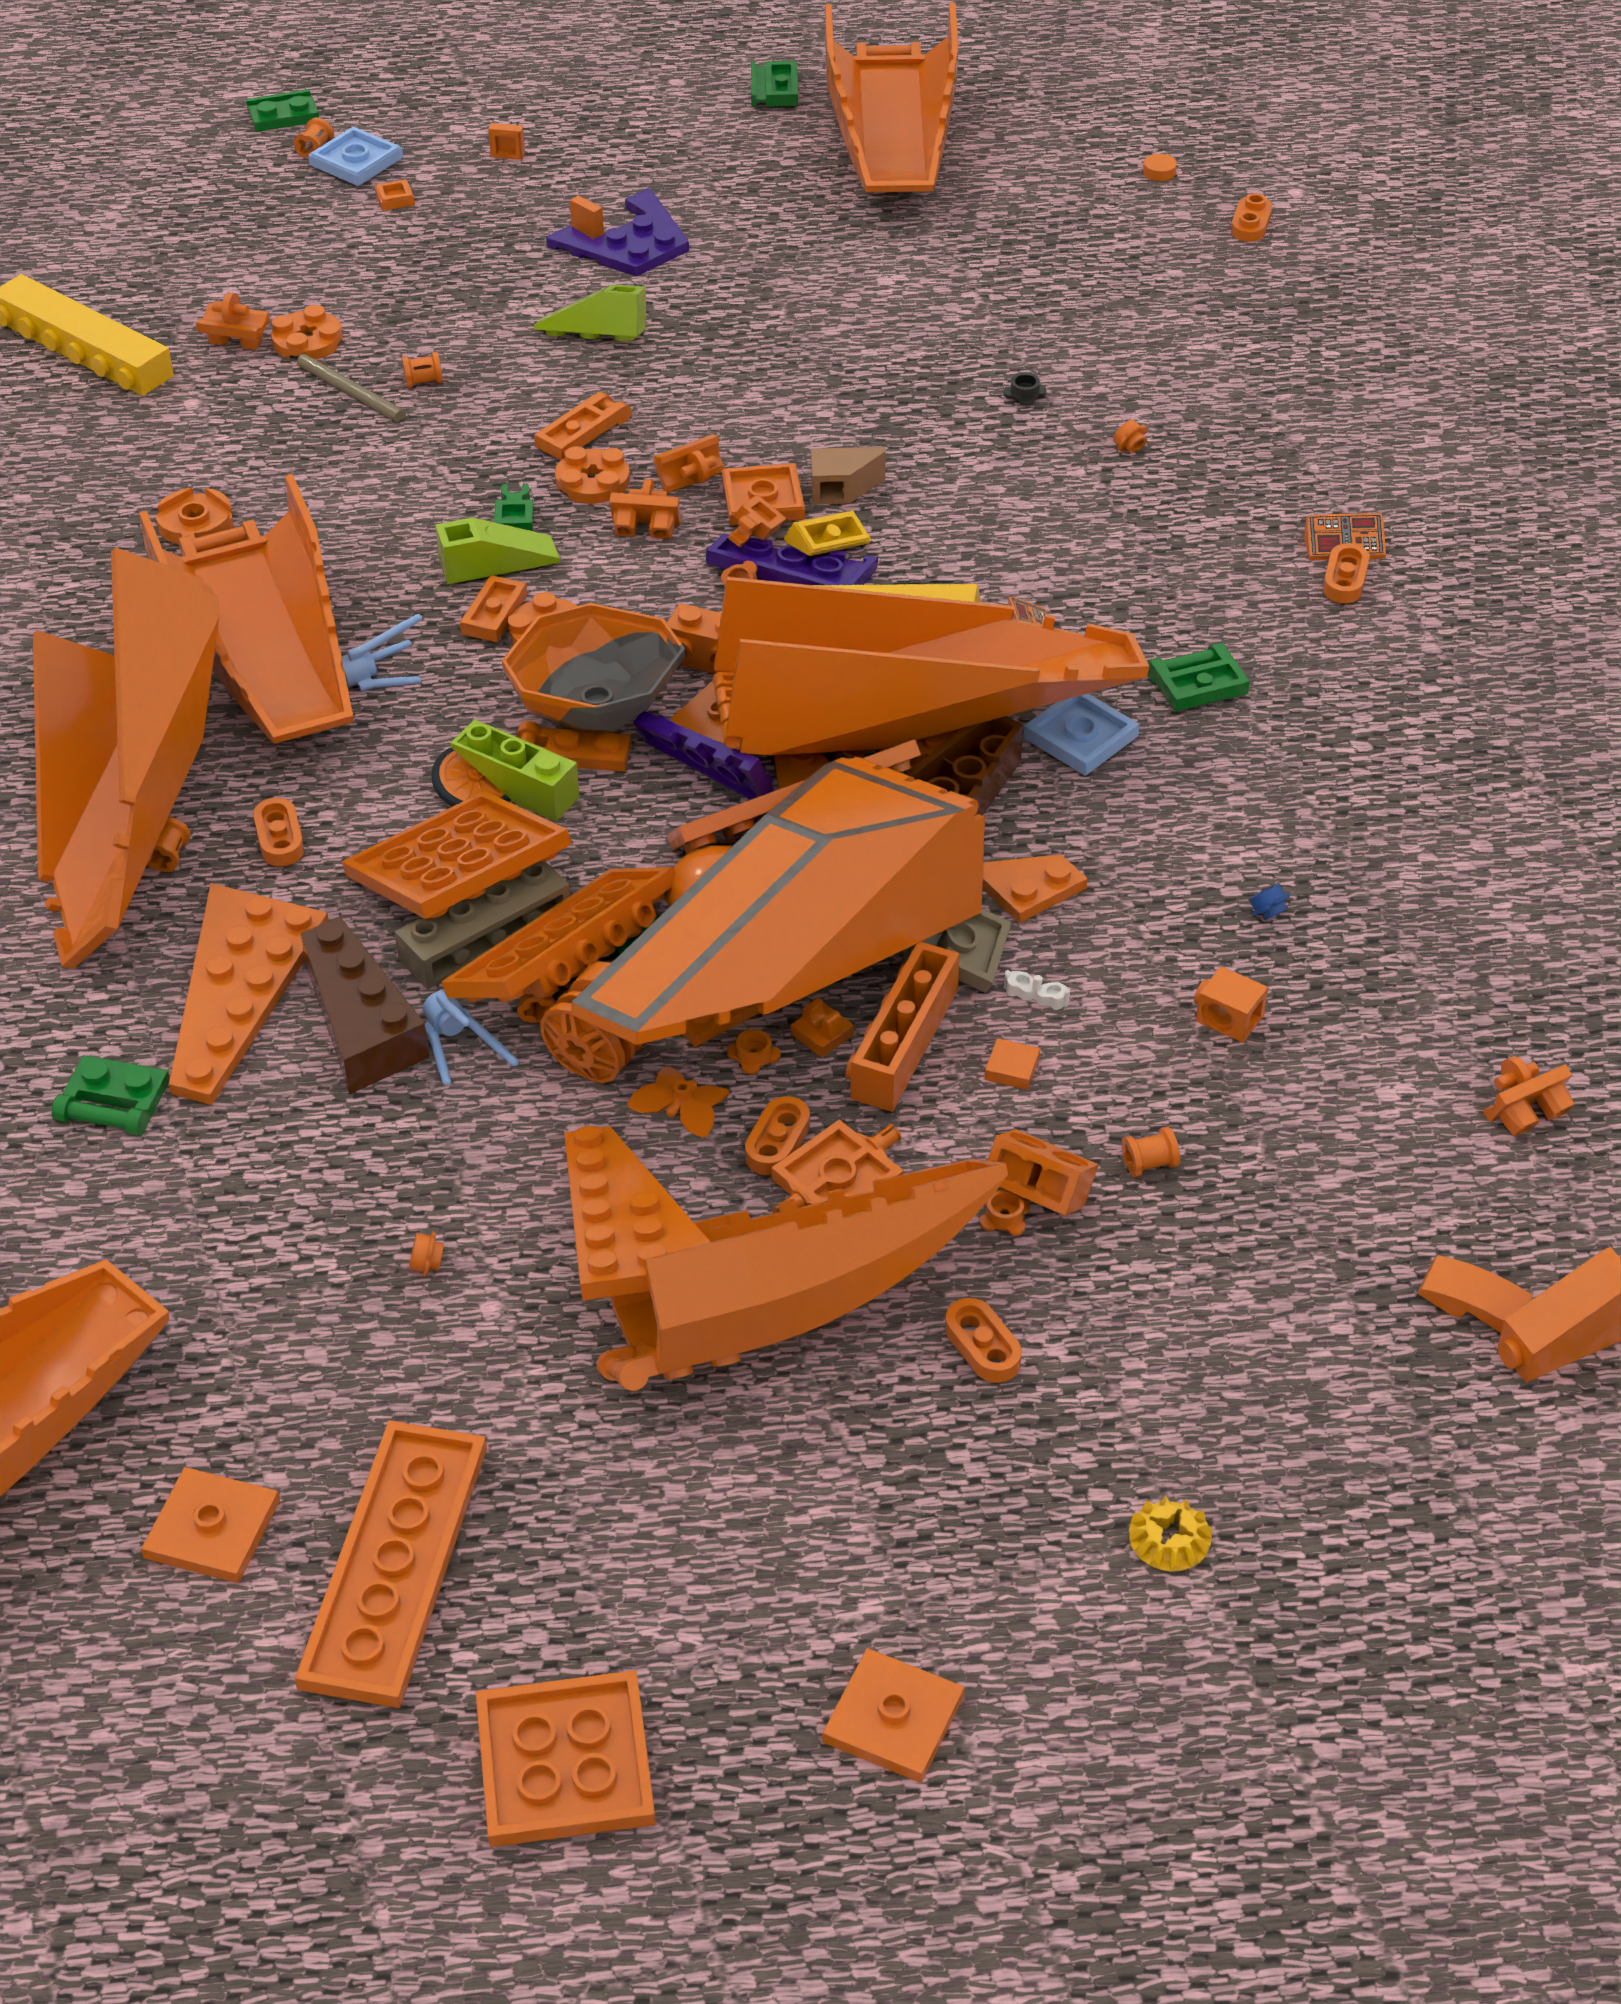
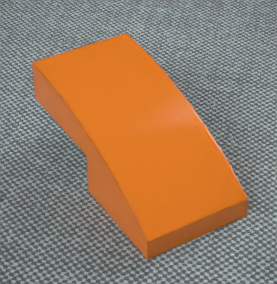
[1417,1255,1533,1333]

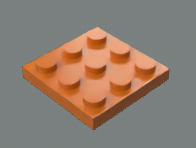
[475,1670,656,1848]

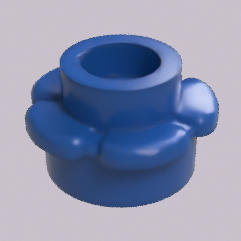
[1248,883,1290,920]

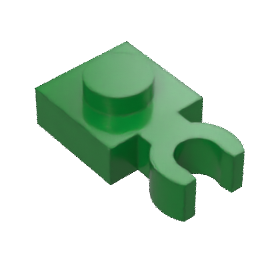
[494,483,534,531]

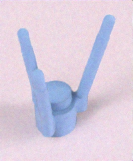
[342,614,422,692]
[422,990,519,1085]

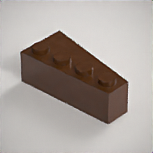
[904,716,1023,816]
[301,916,429,1095]

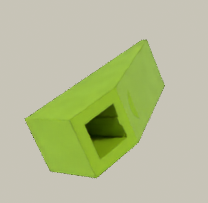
[534,284,646,341]
[435,517,560,585]
[450,719,580,821]

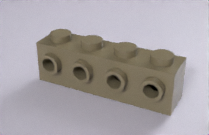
[395,862,570,990]

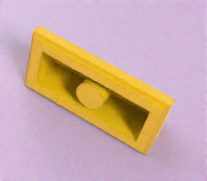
[784,510,872,556]

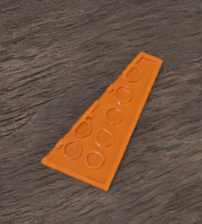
[169,883,329,1105]
[564,1126,711,1301]

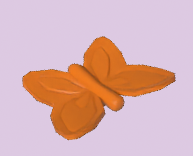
[627,1066,729,1138]

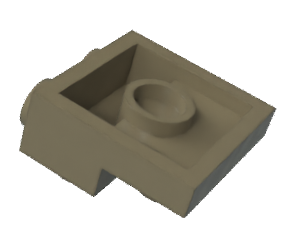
[900,908,1012,993]

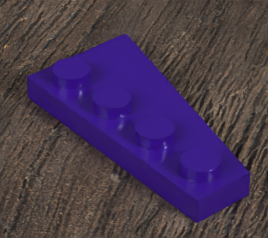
[706,533,878,585]
[633,711,775,800]

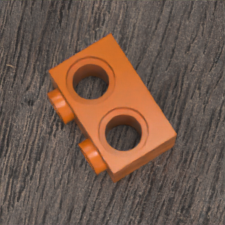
[988,1129,1099,1216]

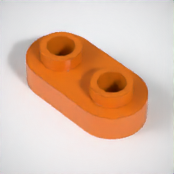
[1231,193,1272,242]
[1323,543,1370,603]
[253,798,304,867]
[745,1096,810,1175]
[945,1298,1022,1383]

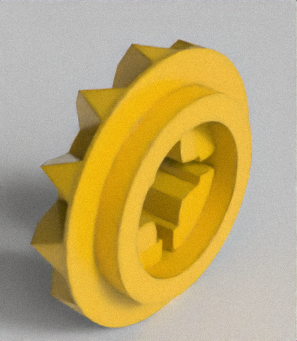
[1129,1495,1212,1571]

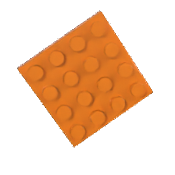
[341,791,572,919]

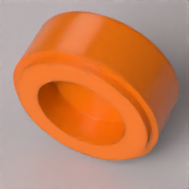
[1143,154,1177,181]

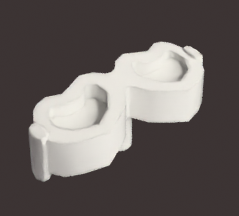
[1004,970,1070,1010]

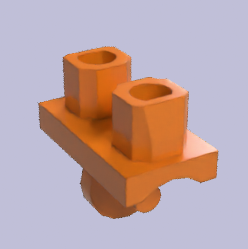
[196,292,270,350]
[653,434,725,493]
[609,479,682,539]
[1483,1056,1575,1137]

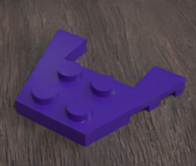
[546,188,689,277]

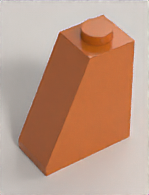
[1497,1247,1621,1382]

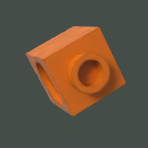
[1194,966,1268,1043]

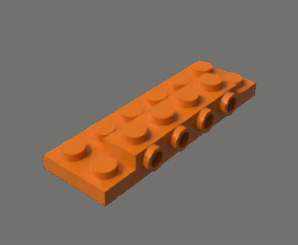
[442,867,675,1002]

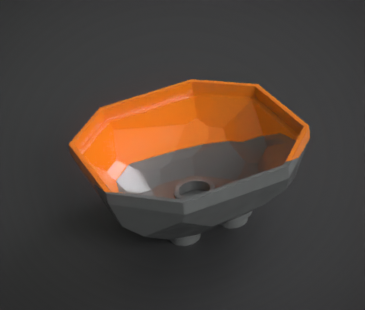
[502,603,685,733]

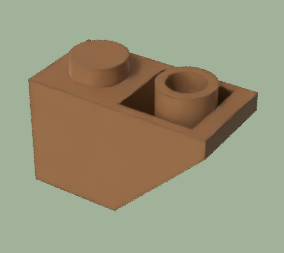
[811,447,886,504]

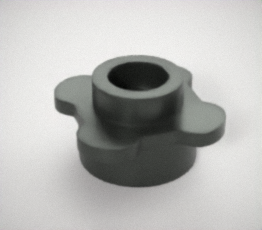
[1003,373,1047,406]

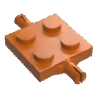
[771,1119,904,1213]

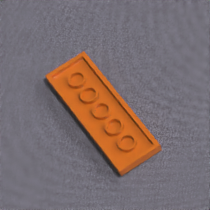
[666,739,921,854]
[295,1420,487,1709]

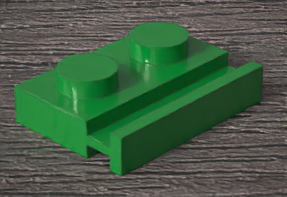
[751,61,798,107]
[246,89,319,132]

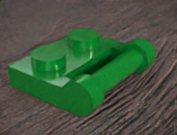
[1147,642,1250,712]
[51,1055,170,1136]

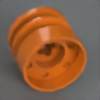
[540,961,645,1084]

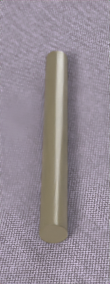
[297,354,406,423]

